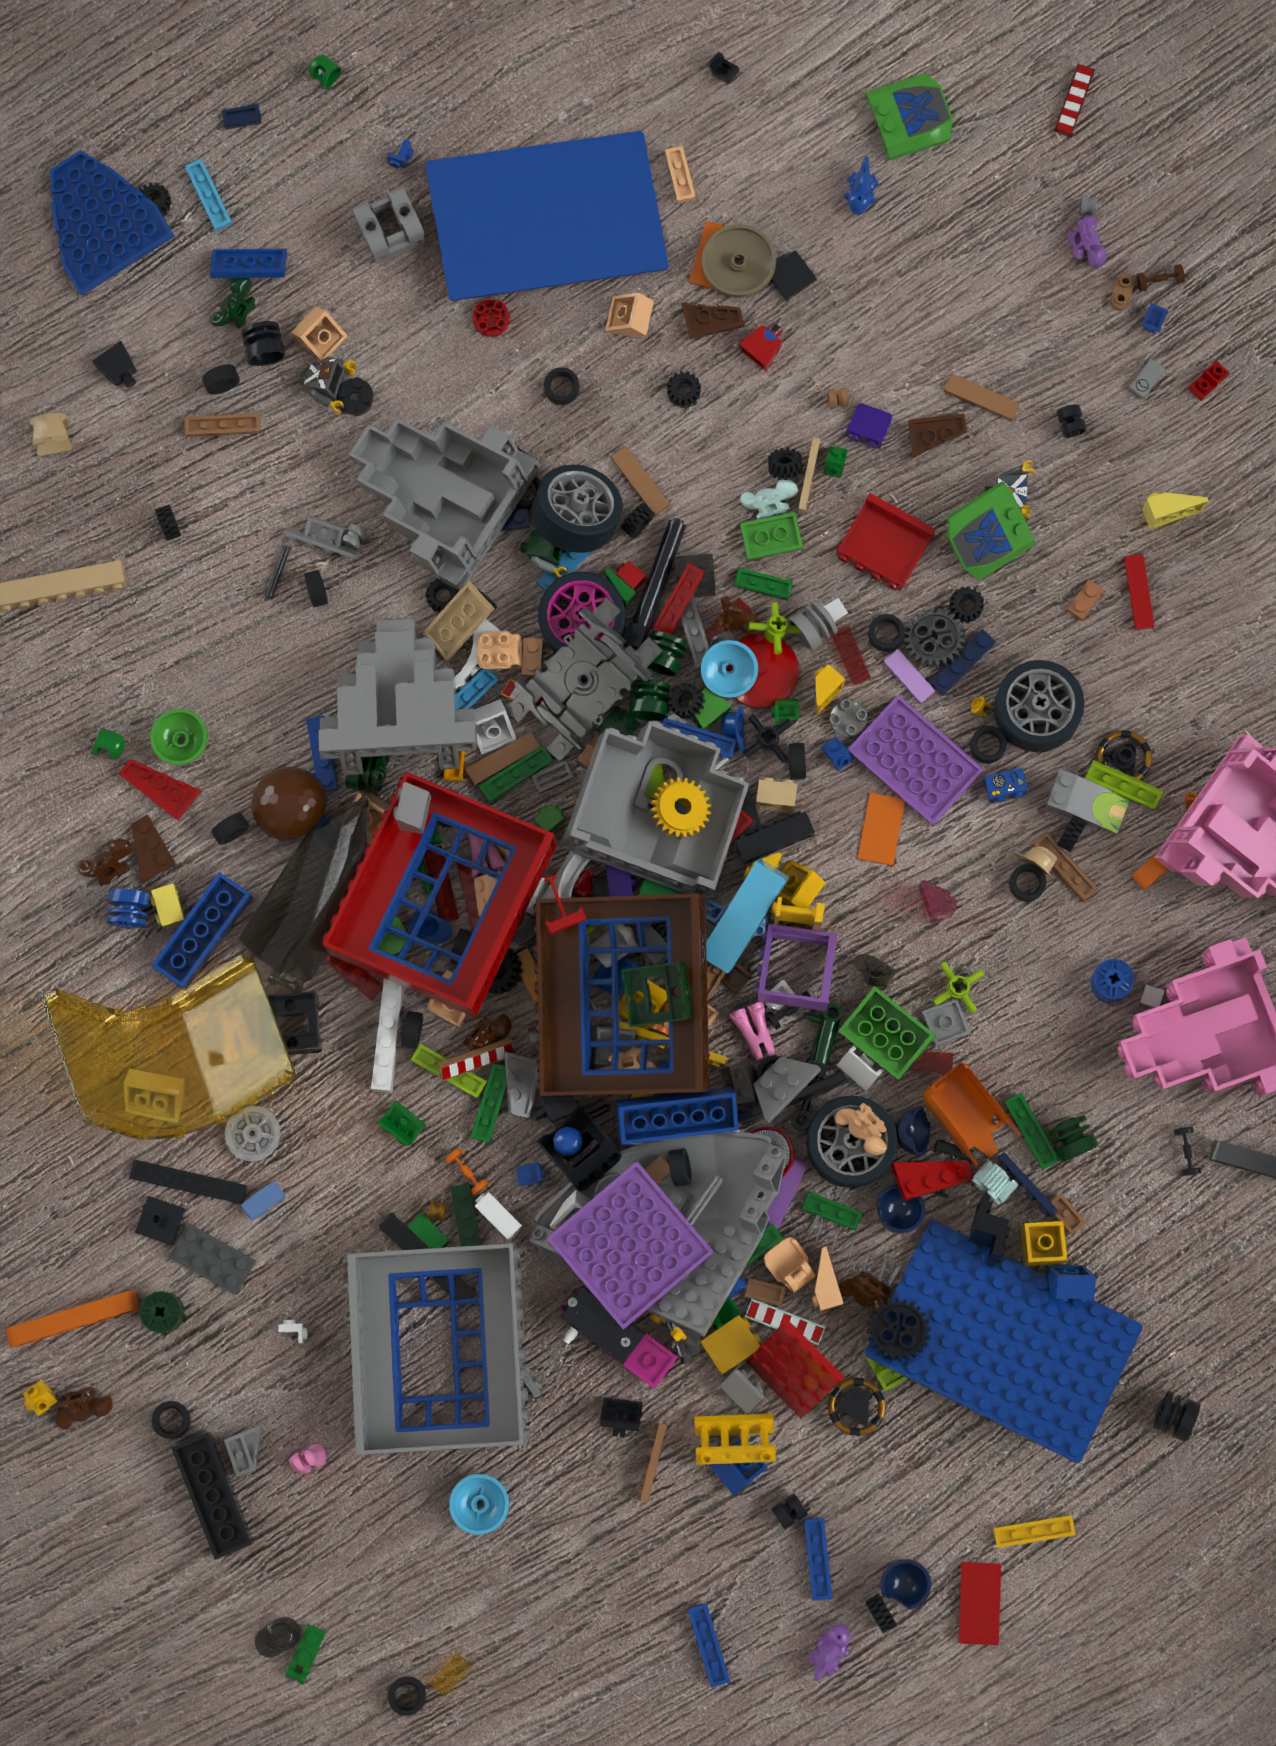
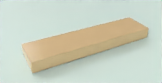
[798,438,820,515]

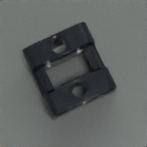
[259,991,322,1056]
[536,1105,622,1191]

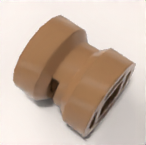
[827,388,849,408]

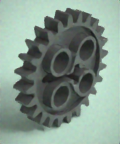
[904,608,966,668]

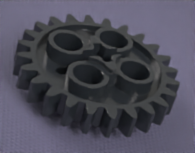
[866,1298,931,1363]

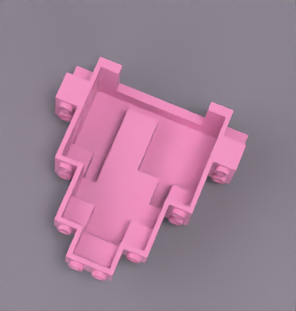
[1155,734,1276,898]
[1117,937,1276,1098]

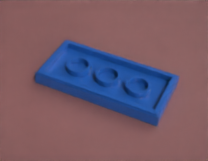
[210,249,287,278]

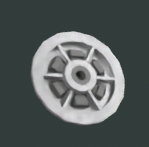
[225,1105,281,1162]

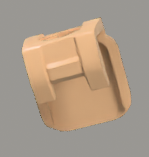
[477,631,522,670]
[763,1237,816,1293]

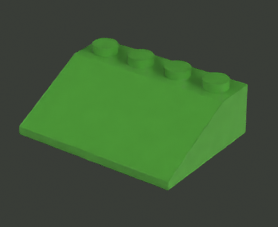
[838,986,936,1080]

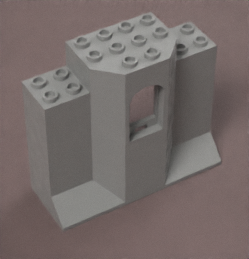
[558,721,750,897]

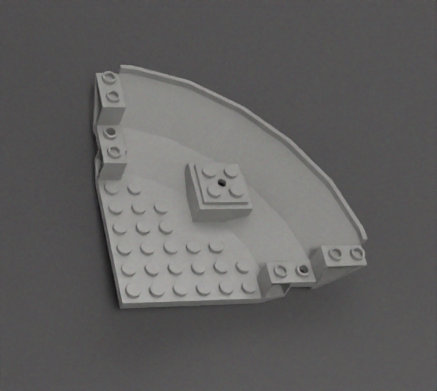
[528,1131,787,1337]

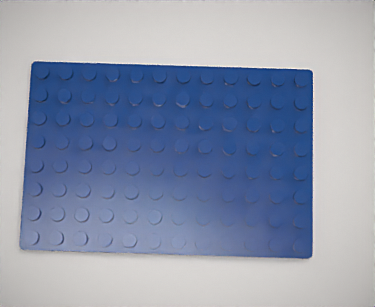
[425,131,669,301]
[865,1220,1143,1464]

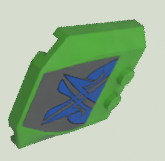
[865,73,953,161]
[947,481,1035,580]

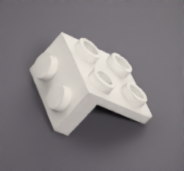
[589,924,638,968]

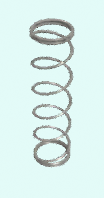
[805,1214,901,1287]

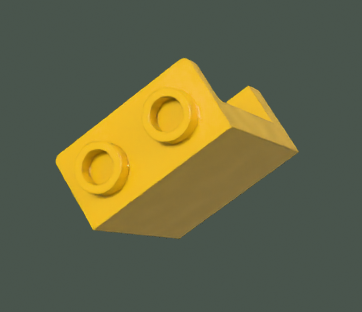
[700,1315,762,1375]

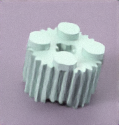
[972,1160,1018,1205]

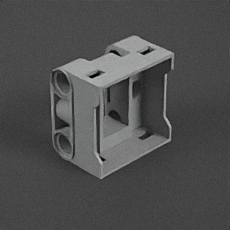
[351,186,426,265]

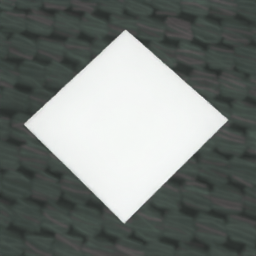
[824,598,848,622]

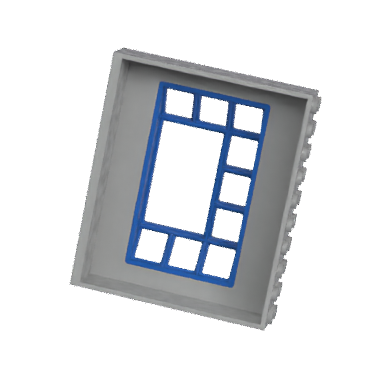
[347,1243,530,1455]

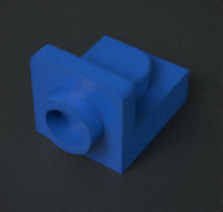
[516,1162,546,1186]

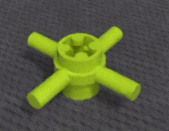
[748,602,803,654]
[932,961,985,1014]

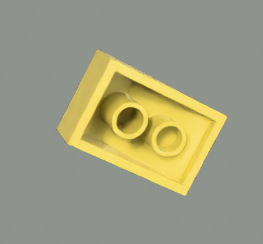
[1142,492,1209,530]

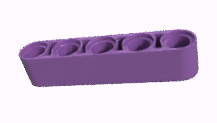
[766,1156,808,1229]

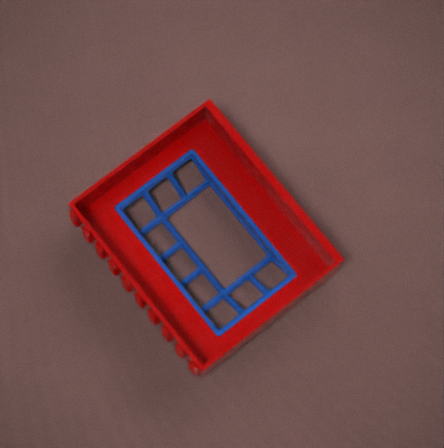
[322,772,557,1018]

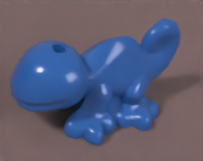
[844,157,879,215]

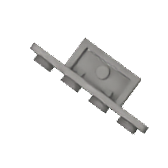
[283,516,358,559]

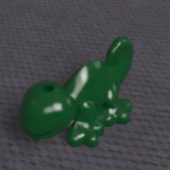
[210,278,255,328]

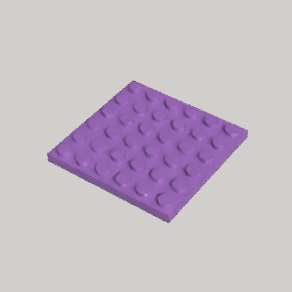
[546,1161,714,1329]

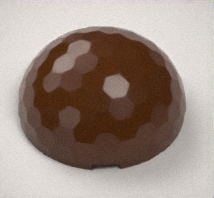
[251,767,327,840]

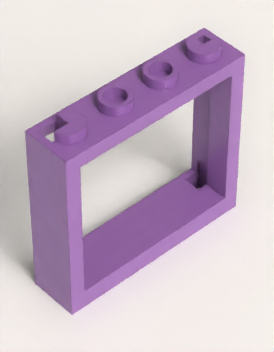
[754,924,837,1011]

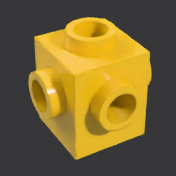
[23,1379,58,1416]

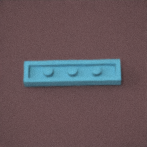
[185,159,232,231]

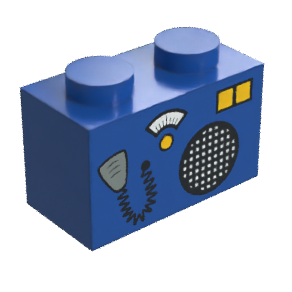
[983,768,1028,803]

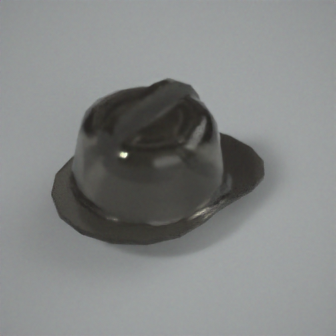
[853,954,896,990]
[255,1617,300,1658]

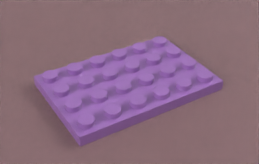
[848,695,984,827]

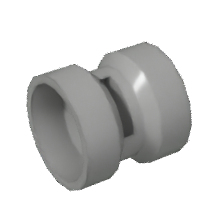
[341,524,366,550]

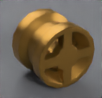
[428,1200,447,1222]

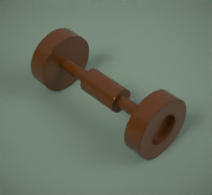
[1136,264,1185,292]

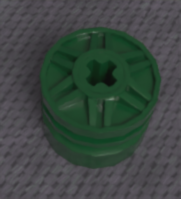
[647,631,688,677]
[629,679,670,721]
[345,756,387,794]
[1048,1115,1099,1162]
[140,1291,186,1334]

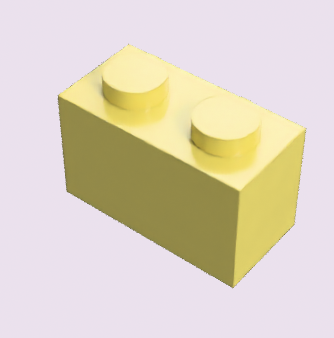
[150,883,185,929]

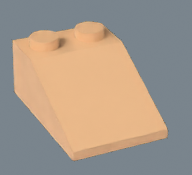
[811,1247,844,1312]

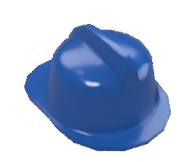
[721,707,745,752]
[408,910,453,943]

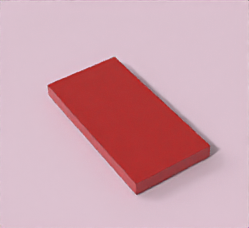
[958,1562,1001,1645]

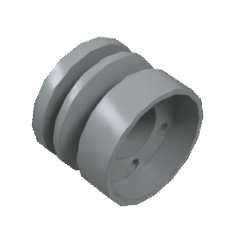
[788,600,838,651]

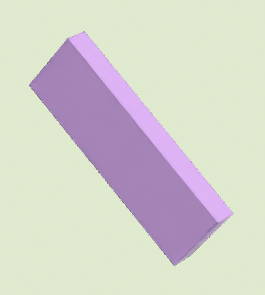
[883,649,935,704]

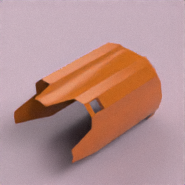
[923,1062,1021,1167]

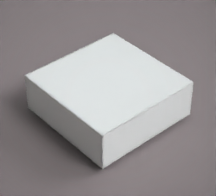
[1140,984,1164,1008]

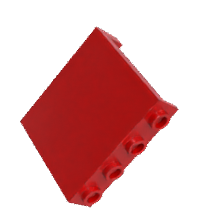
[836,493,936,591]

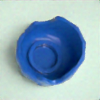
[553,1127,583,1157]

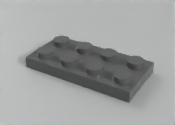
[169,1223,256,1295]

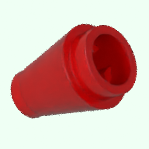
[572,870,594,898]

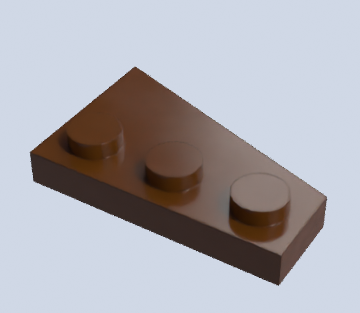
[908,414,967,458]
[131,815,176,883]

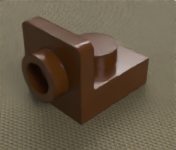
[722,962,752,994]

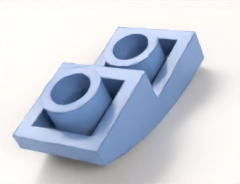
[241,1181,285,1221]

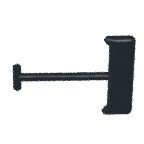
[934,1140,975,1198]

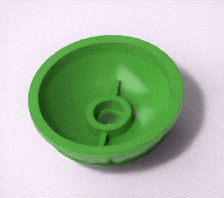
[150,709,208,765]

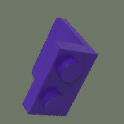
[845,403,892,449]

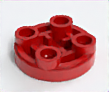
[473,300,510,337]

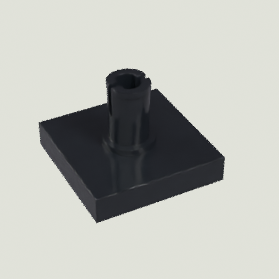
[135,1196,186,1246]
[600,1397,643,1437]

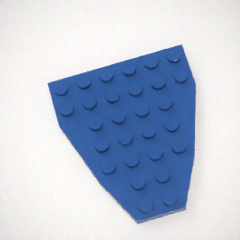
[50,150,175,296]

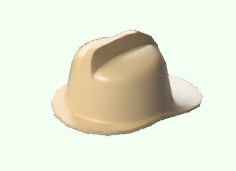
[1013,847,1057,878]

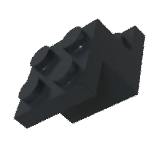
[968,1193,1011,1268]

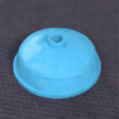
[449,1474,509,1535]

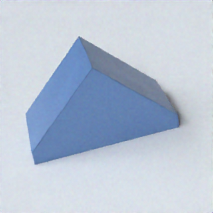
[705,897,727,927]

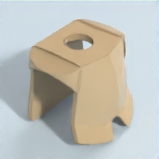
[29,413,72,456]

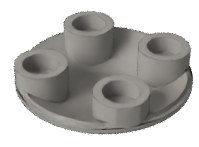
[829,699,867,737]

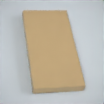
[422,581,495,661]

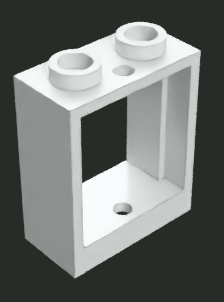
[475,1192,523,1242]

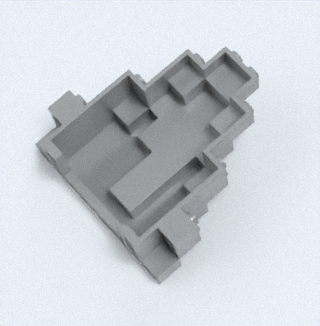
[349,418,541,591]
[319,618,478,775]

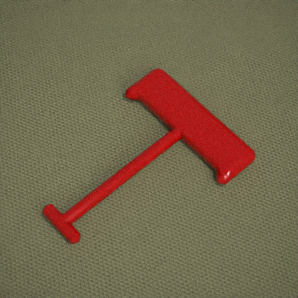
[544,875,587,934]

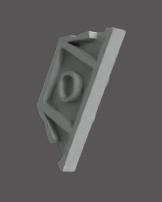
[753,1057,821,1123]

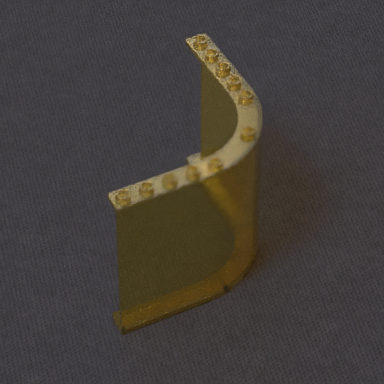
[41,953,297,1140]

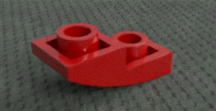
[1188,360,1230,401]

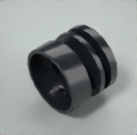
[241,321,286,366]
[1153,1390,1201,1442]

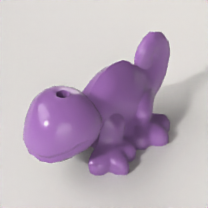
[1068,215,1107,268]
[808,1623,850,1682]

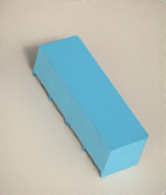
[706,859,789,973]

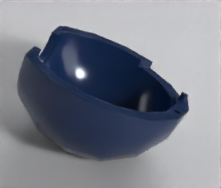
[896,1106,932,1156]
[876,1185,926,1234]
[880,1559,931,1610]

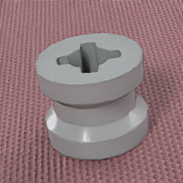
[1080,195,1097,215]

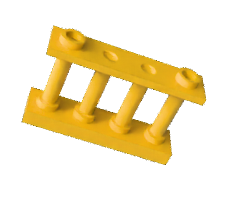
[771,897,825,931]
[694,1413,776,1465]

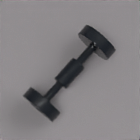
[766,991,812,1030]
[1174,1127,1201,1176]

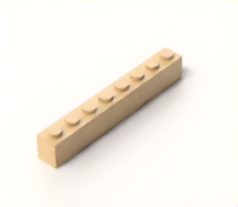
[0,560,127,612]

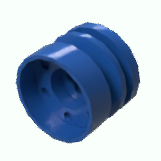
[106,889,150,929]
[1090,959,1135,1003]

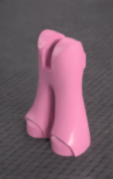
[468,833,506,879]
[729,1001,775,1061]
[289,1444,326,1474]

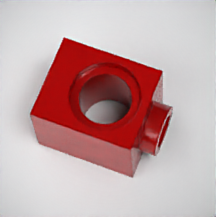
[616,561,646,591]

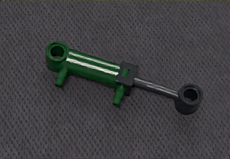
[792,1003,842,1132]

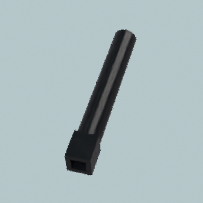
[623,518,686,650]

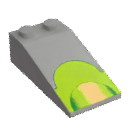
[1045,769,1130,834]

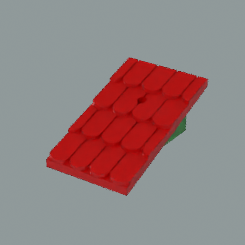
[746,1319,845,1418]

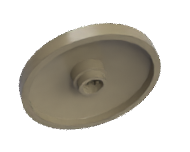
[702,224,776,298]

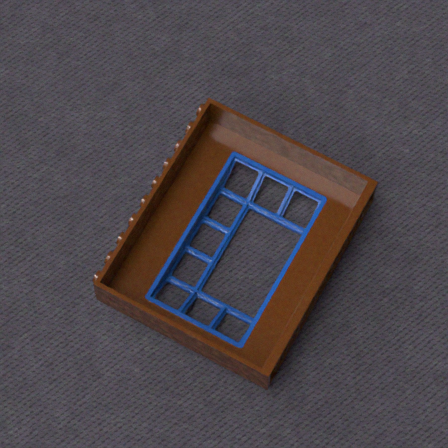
[533,893,710,1096]

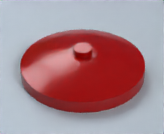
[726,634,799,709]

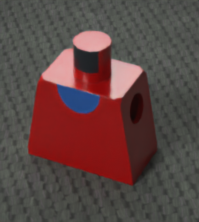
[739,324,783,371]

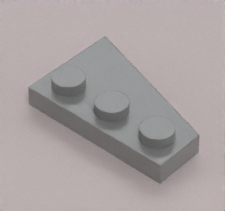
[505,1052,540,1119]

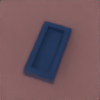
[222,104,262,130]

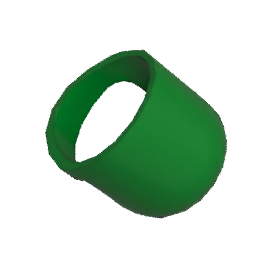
[308,55,342,90]
[90,728,125,760]

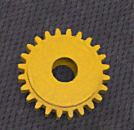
[650,777,711,839]

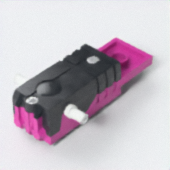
[559,1286,678,1389]

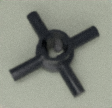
[743,714,793,763]

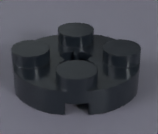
[336,377,374,416]

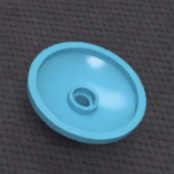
[701,640,758,698]

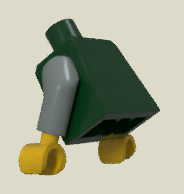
[520,530,567,579]

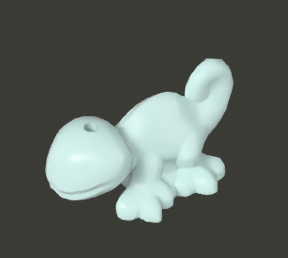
[740,479,798,520]

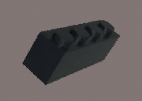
[735,811,815,865]

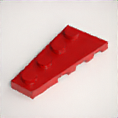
[118,759,202,821]
[891,1161,974,1201]

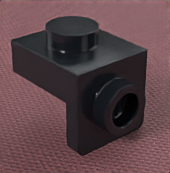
[707,52,740,84]

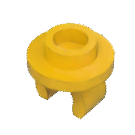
[971,696,992,717]

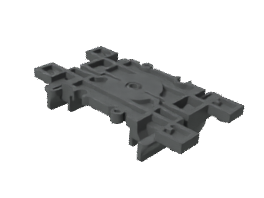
[505,598,663,761]

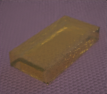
[430,1652,472,1697]

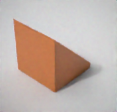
[1184,793,1197,811]

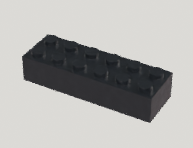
[171,1432,255,1560]

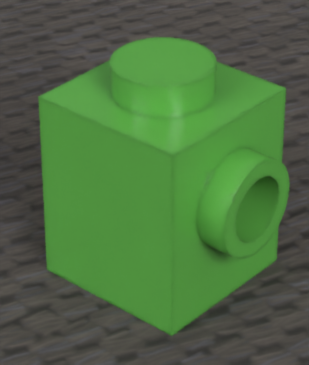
[534,804,564,833]

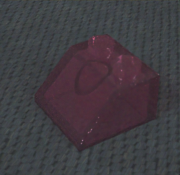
[918,880,957,923]

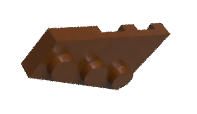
[681,303,745,340]

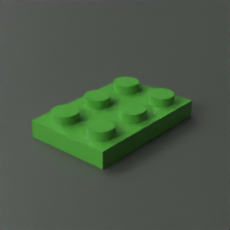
[740,512,803,561]

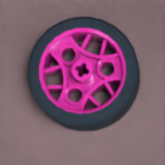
[538,572,626,653]

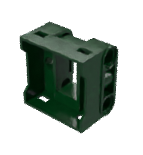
[621,961,693,1027]

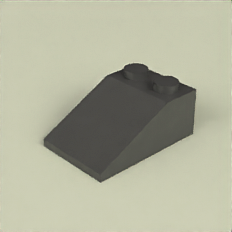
[633,923,667,966]

